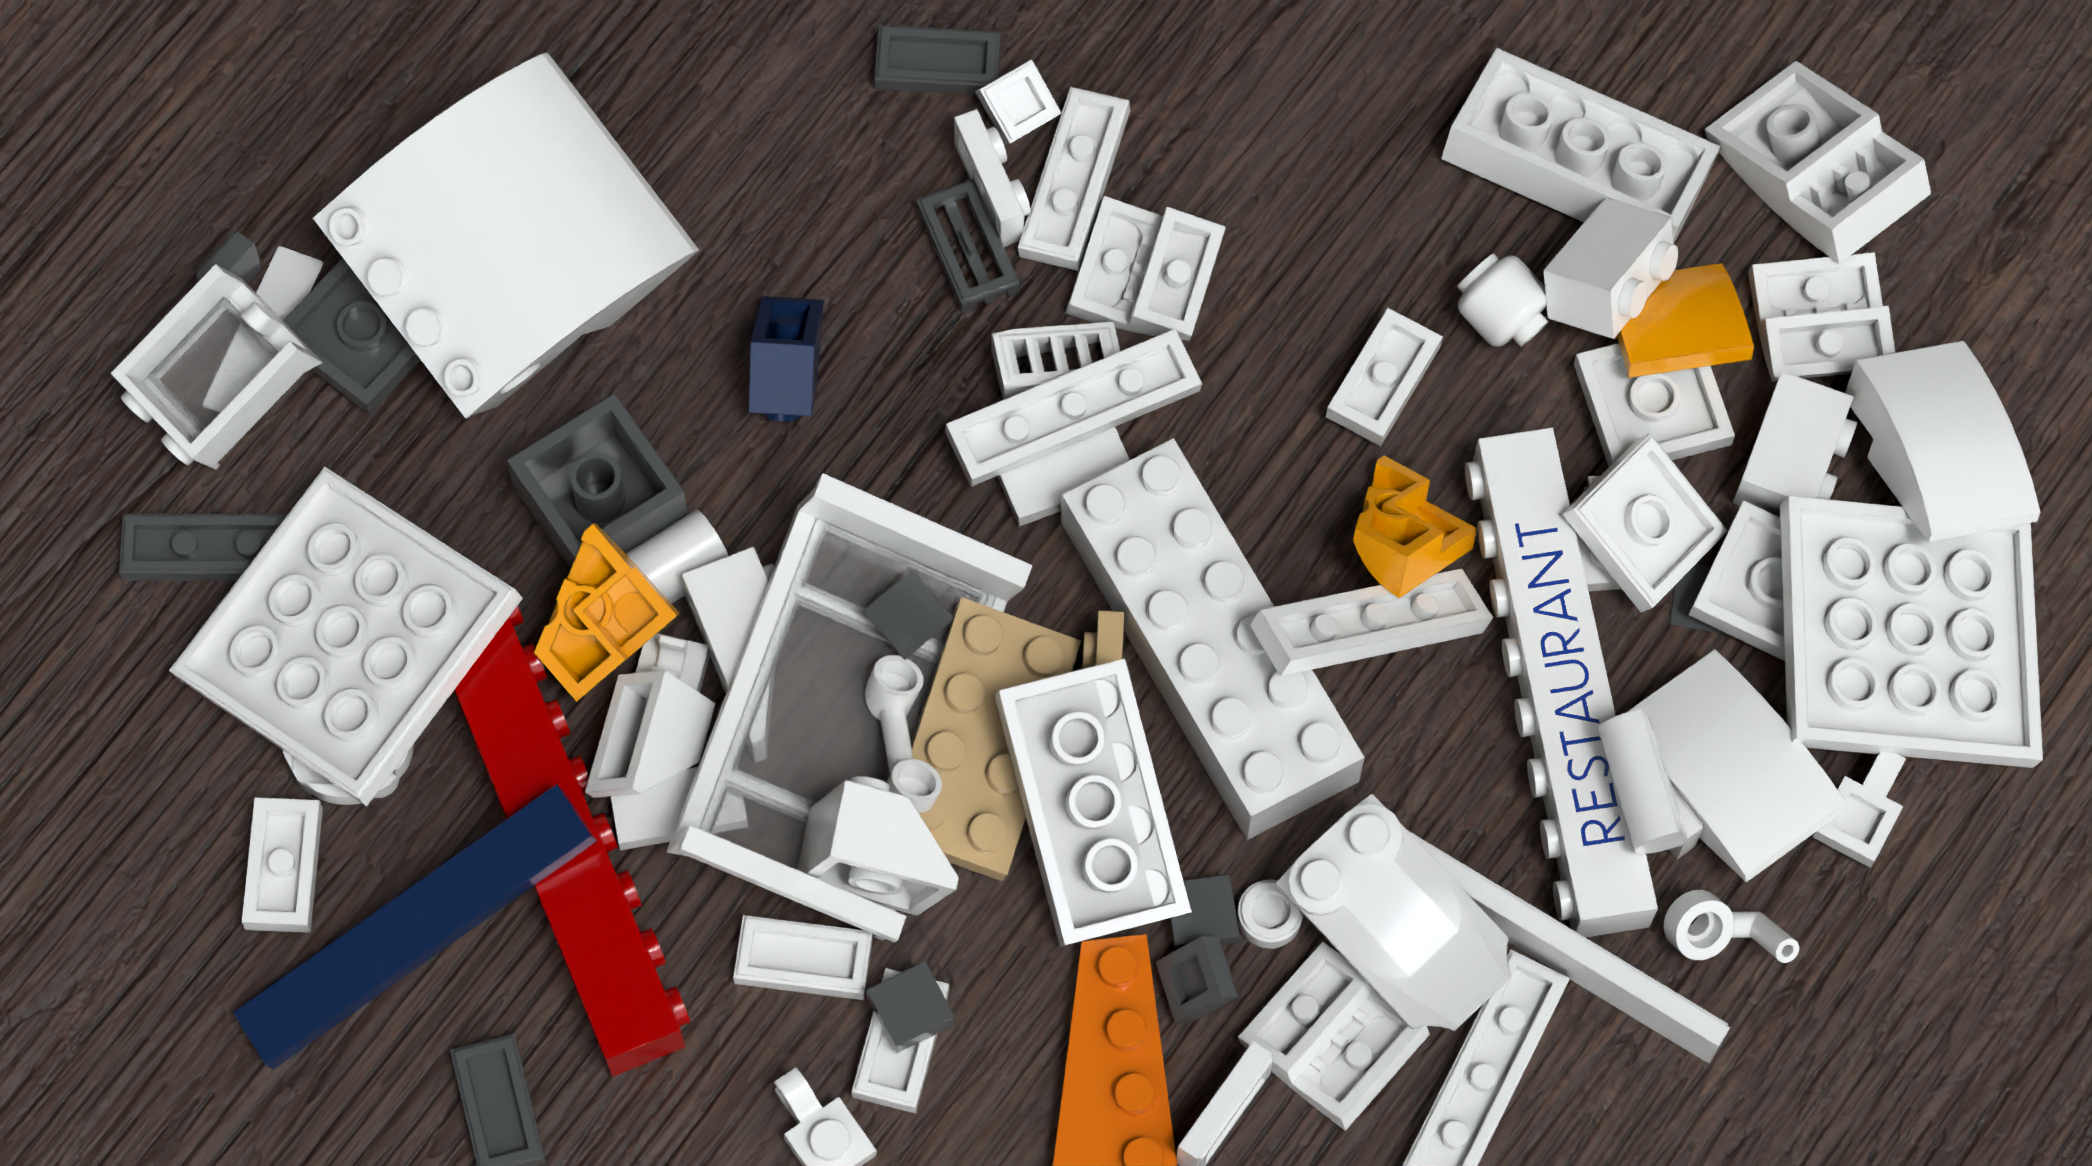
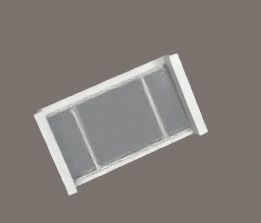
[666,473,1032,942]

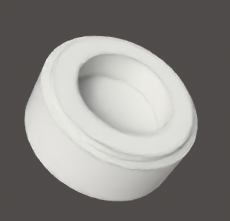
[1237,880,1303,949]

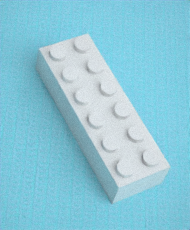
[1061,438,1365,840]

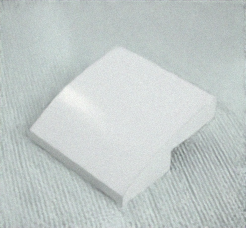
[1065,196,1226,340]
[1748,252,1895,381]
[1238,942,1430,1131]

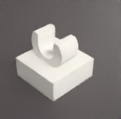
[635,633,710,693]

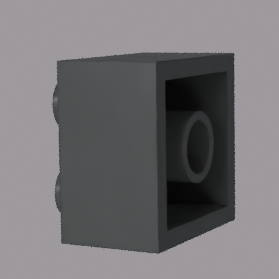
[507,394,688,570]

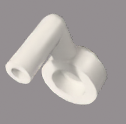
[1664,890,1799,963]

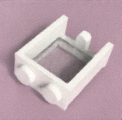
[111,264,323,470]

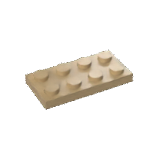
[911,597,1081,881]

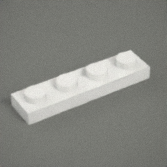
[945,329,1202,487]
[1250,569,1493,676]

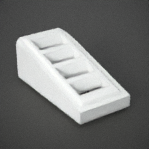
[991,322,1120,400]

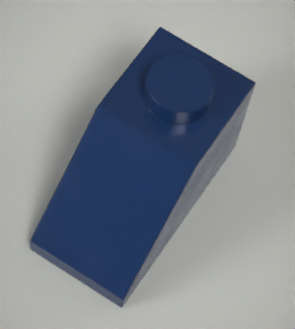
[749,296,824,421]

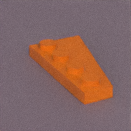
[1053,934,1177,1166]

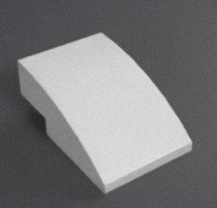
[1705,61,1931,264]
[1845,341,2041,543]
[1627,649,1847,882]

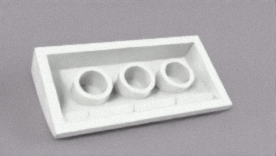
[1441,48,1721,244]
[994,659,1191,947]

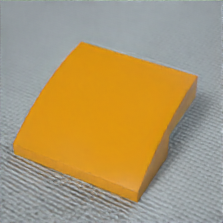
[1614,263,1754,378]

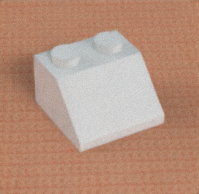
[797,776,959,916]

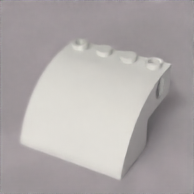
[313,53,699,418]

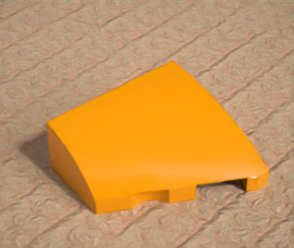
[1353,455,1477,598]
[534,523,680,702]

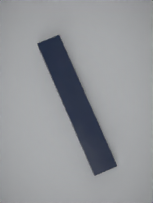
[233,784,597,1069]

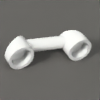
[865,655,942,813]

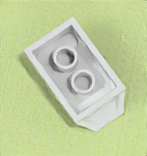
[1276,794,1512,1031]

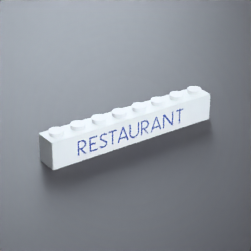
[1465,428,1658,937]

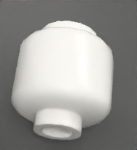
[1457,253,1549,347]

